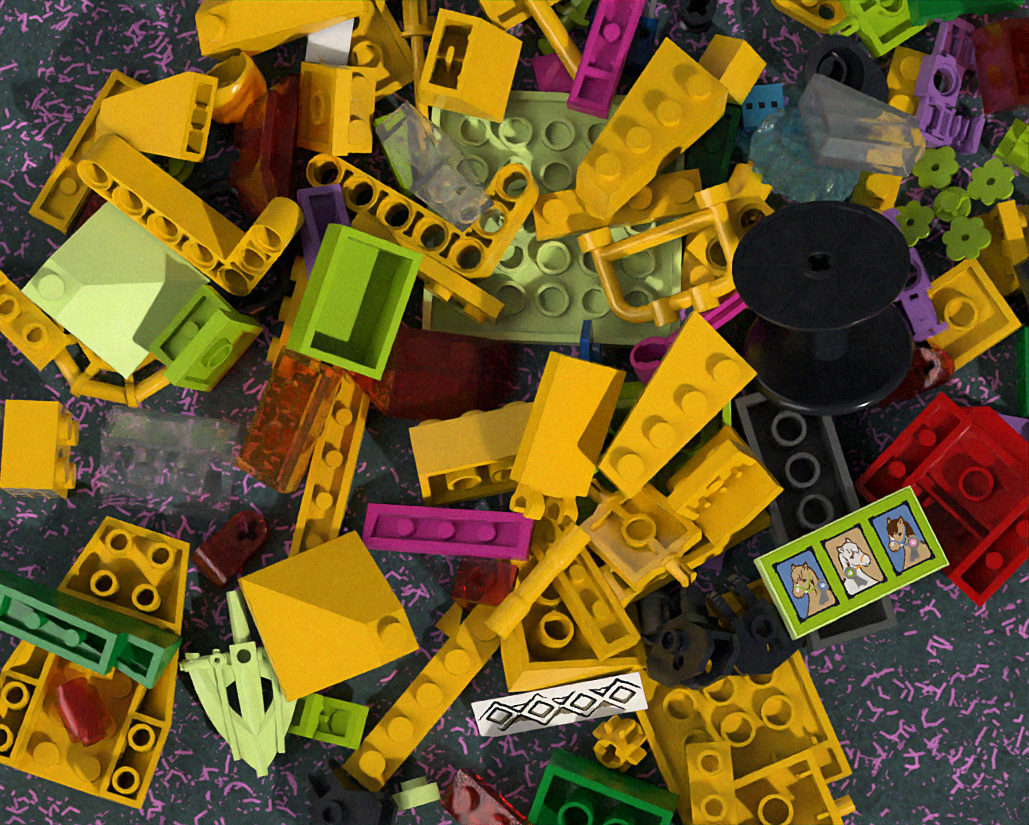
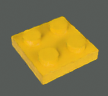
[901,259,1023,374]

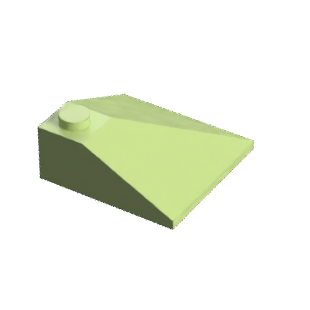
[21,201,210,379]

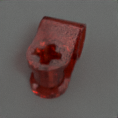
[878,348,955,409]
[189,510,272,591]

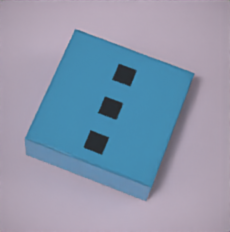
[740,83,786,131]

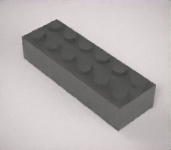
[731,392,899,653]

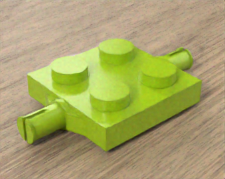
[829,0,935,59]

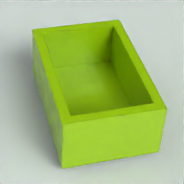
[286,223,424,380]

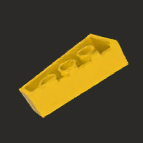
[575,36,729,221]
[596,310,758,499]

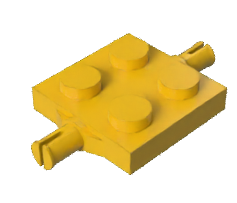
[579,478,702,592]

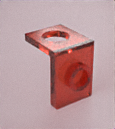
[451,556,519,613]

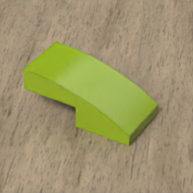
[287,693,369,750]

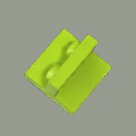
[148,283,264,392]

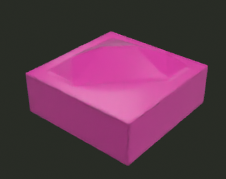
[531,53,574,93]

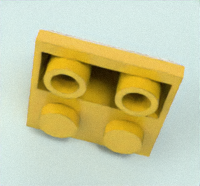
[418,8,523,123]

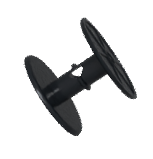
[732,200,914,416]

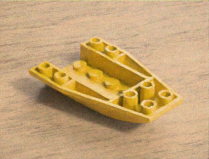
[0,516,190,810]

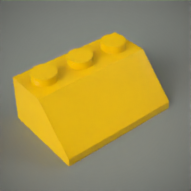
[408,401,534,507]

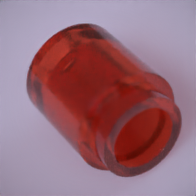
[54,677,112,747]

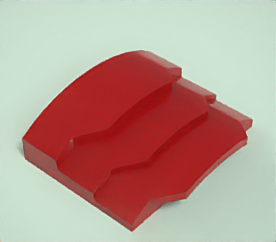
[853,391,1029,607]

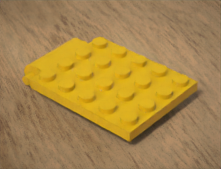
[619,578,856,825]

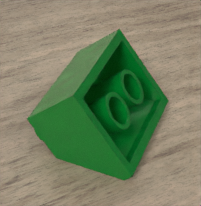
[525,747,679,825]

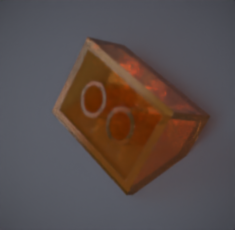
[234,345,346,494]

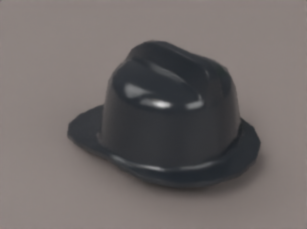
[802,35,889,126]

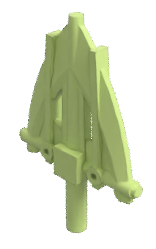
[179,590,297,777]

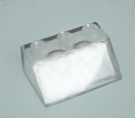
[100,405,241,522]

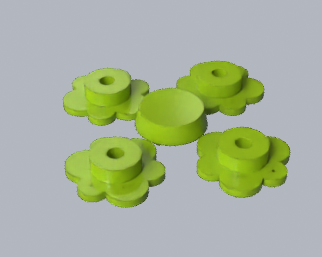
[895,146,1015,261]

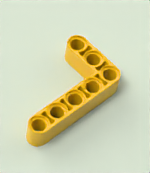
[77,134,305,296]
[306,153,539,284]

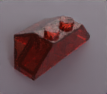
[230,73,300,221]
[344,327,518,421]

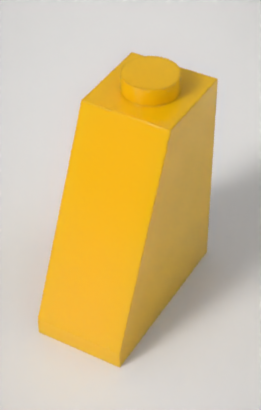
[94,71,219,163]

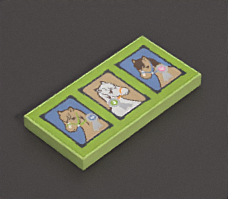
[753,485,950,640]

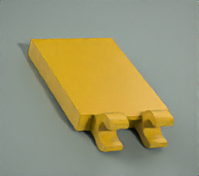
[509,351,627,526]

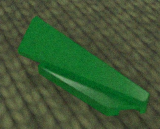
[0,569,183,689]

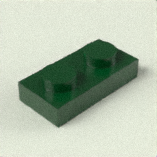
[685,105,742,189]

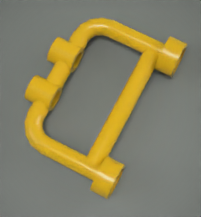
[577,183,739,328]

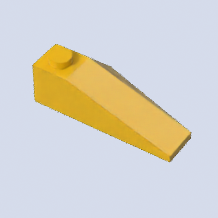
[195,0,369,61]

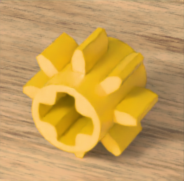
[592,714,647,772]

